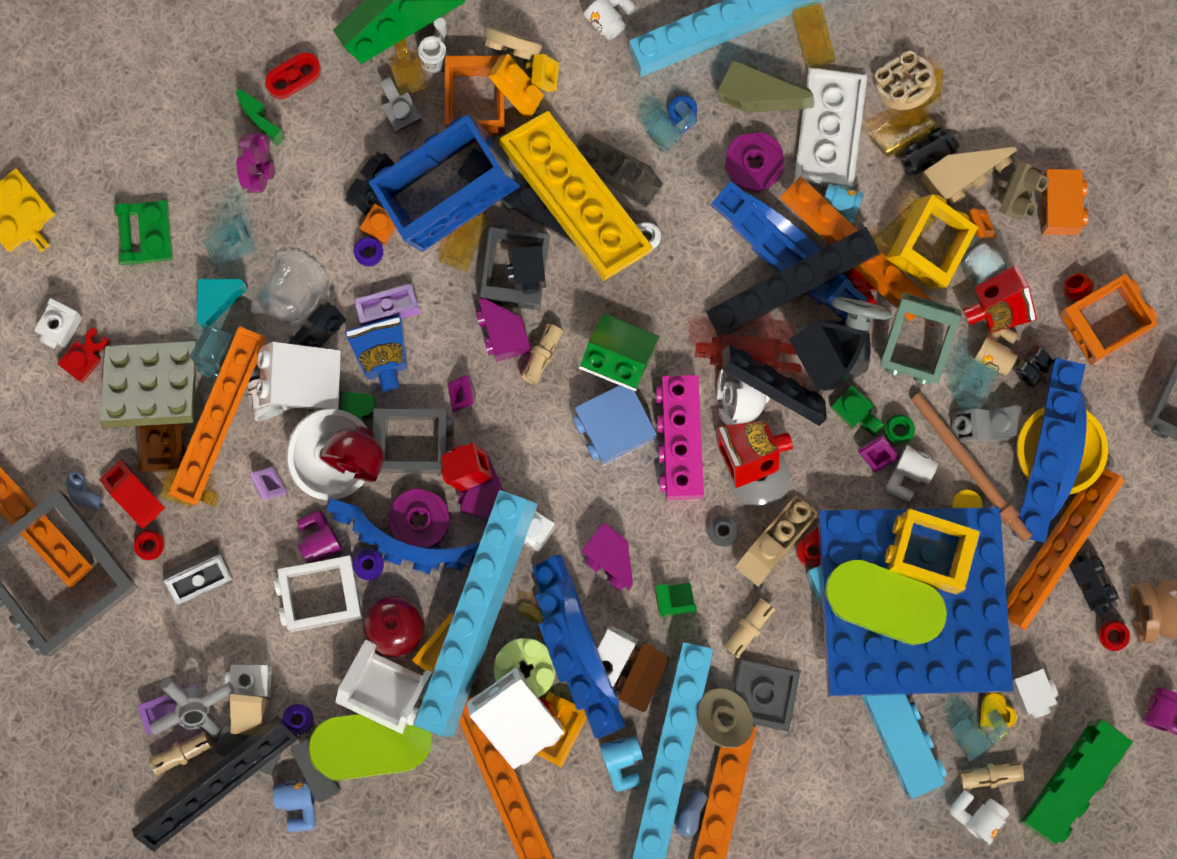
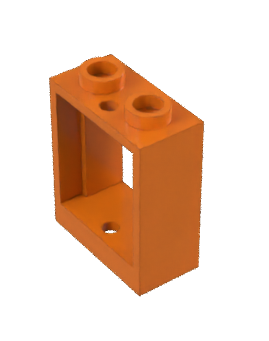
[445,56,505,137]
[1059,274,1158,366]

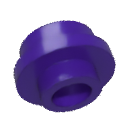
[354,237,384,267]
[353,550,384,581]
[282,704,314,735]

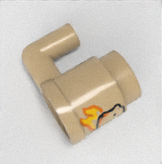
[973,328,1018,376]

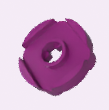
[725,132,784,193]
[236,133,275,193]
[388,489,450,549]

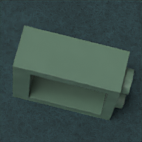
[880,292,961,385]

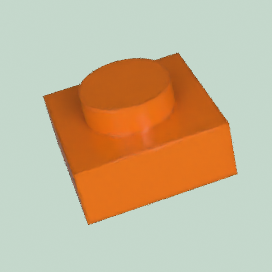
[359,204,396,246]

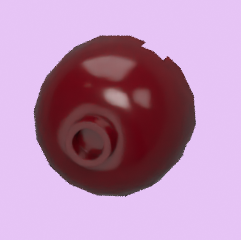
[321,426,384,482]
[363,596,425,657]

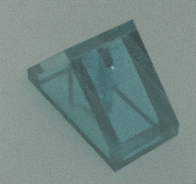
[204,214,257,268]

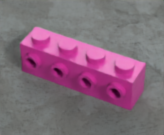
[656,375,704,500]

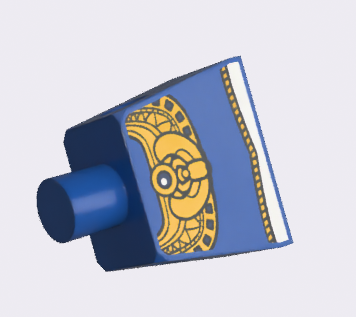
[345,316,408,392]

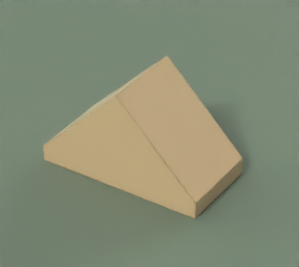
[230,694,270,735]

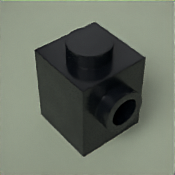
[507,246,546,294]

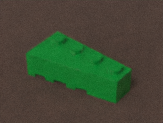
[1020,719,1134,845]

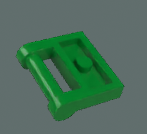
[114,200,173,265]

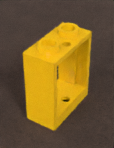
[886,194,978,291]
[884,509,980,595]

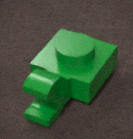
[831,386,884,437]

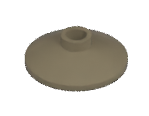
[697,688,753,748]

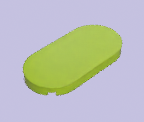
[825,560,947,645]
[308,714,432,781]

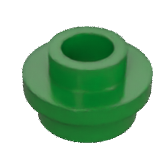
[884,414,915,445]

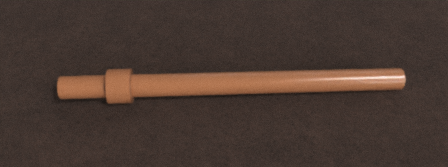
[911,392,1033,543]

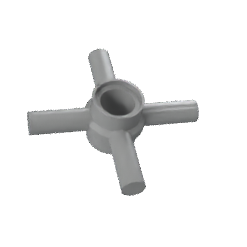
[149,678,235,738]

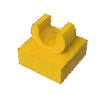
[525,54,559,92]

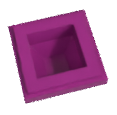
[447,375,476,412]
[858,434,900,473]

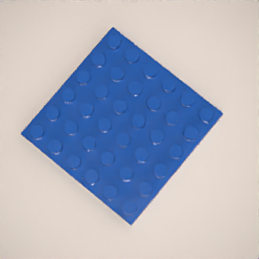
[817,508,1013,697]

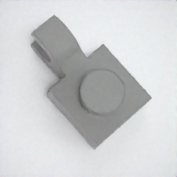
[379,77,422,133]

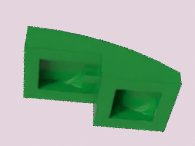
[236,89,284,147]

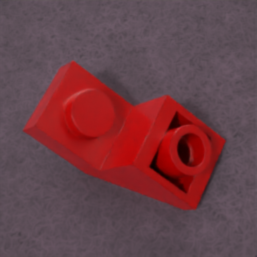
[99,459,165,529]

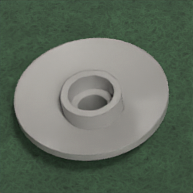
[729,456,790,508]

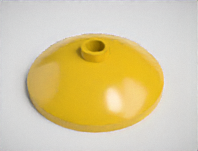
[1016,407,1108,494]

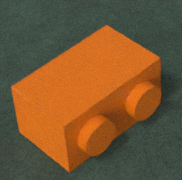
[1041,169,1088,235]

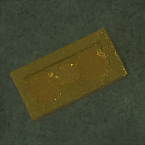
[792,4,836,69]

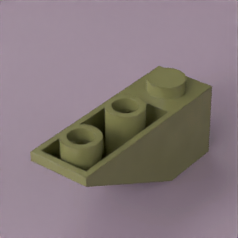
[717,61,815,113]

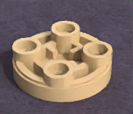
[483,27,542,60]
[875,51,936,110]

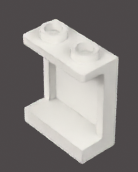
[256,342,341,411]
[335,640,432,734]
[467,667,564,769]

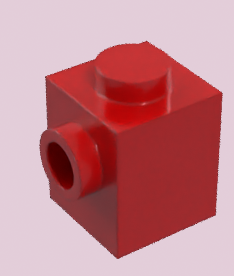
[441,443,493,492]

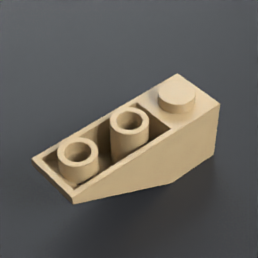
[920,147,1017,206]
[735,494,817,587]

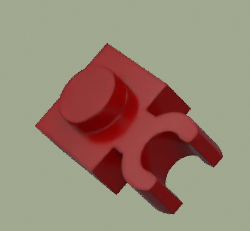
[57,328,110,384]

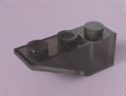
[576,134,663,207]

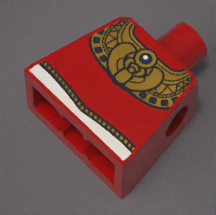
[962,264,1037,332]
[717,421,793,488]

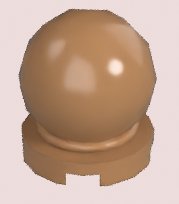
[1130,578,1177,643]

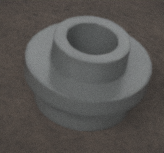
[708,516,738,547]

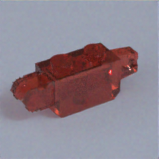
[694,334,802,373]

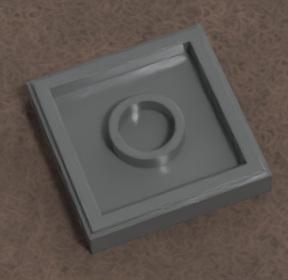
[733,658,801,732]

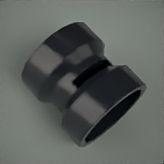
[1013,345,1054,387]

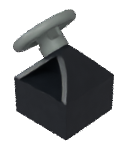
[789,297,892,392]

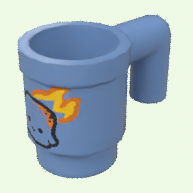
[273,779,316,832]

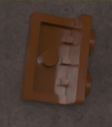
[135,423,186,472]
[615,642,670,712]

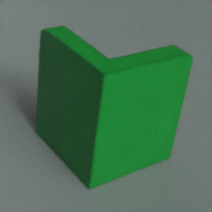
[655,583,697,618]

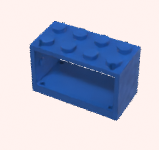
[369,115,520,252]

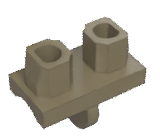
[997,161,1049,220]

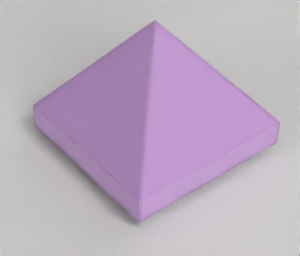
[250,466,287,500]

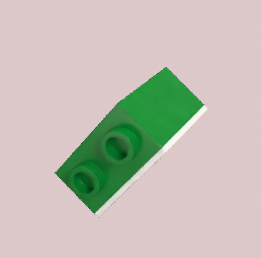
[579,313,660,391]

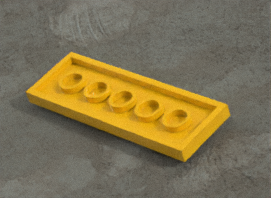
[499,111,653,281]

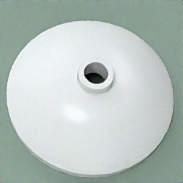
[286,409,367,500]

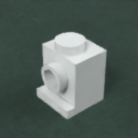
[34,298,83,349]
[524,511,555,553]

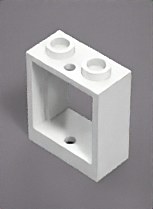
[274,556,363,632]

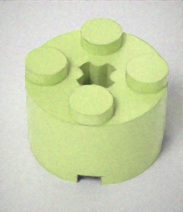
[494,638,556,698]

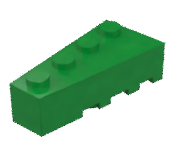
[333,0,466,64]

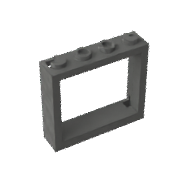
[0,490,139,657]

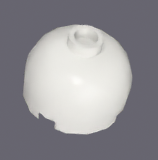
[716,369,770,425]

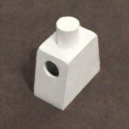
[597,625,639,687]

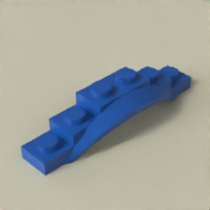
[710,181,868,321]
[1014,358,1087,543]
[327,499,480,574]
[532,555,625,739]

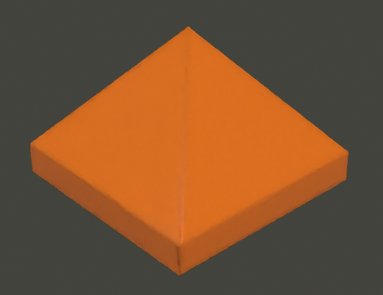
[969,208,996,238]

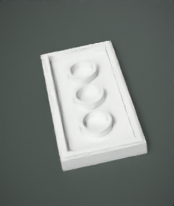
[794,67,867,189]

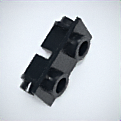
[895,126,960,175]
[344,152,395,216]
[287,301,346,348]
[1069,551,1119,616]

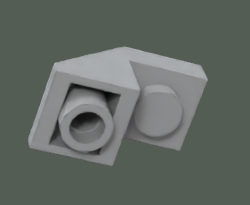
[951,406,1023,443]

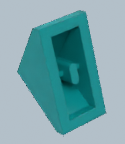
[197,279,249,331]

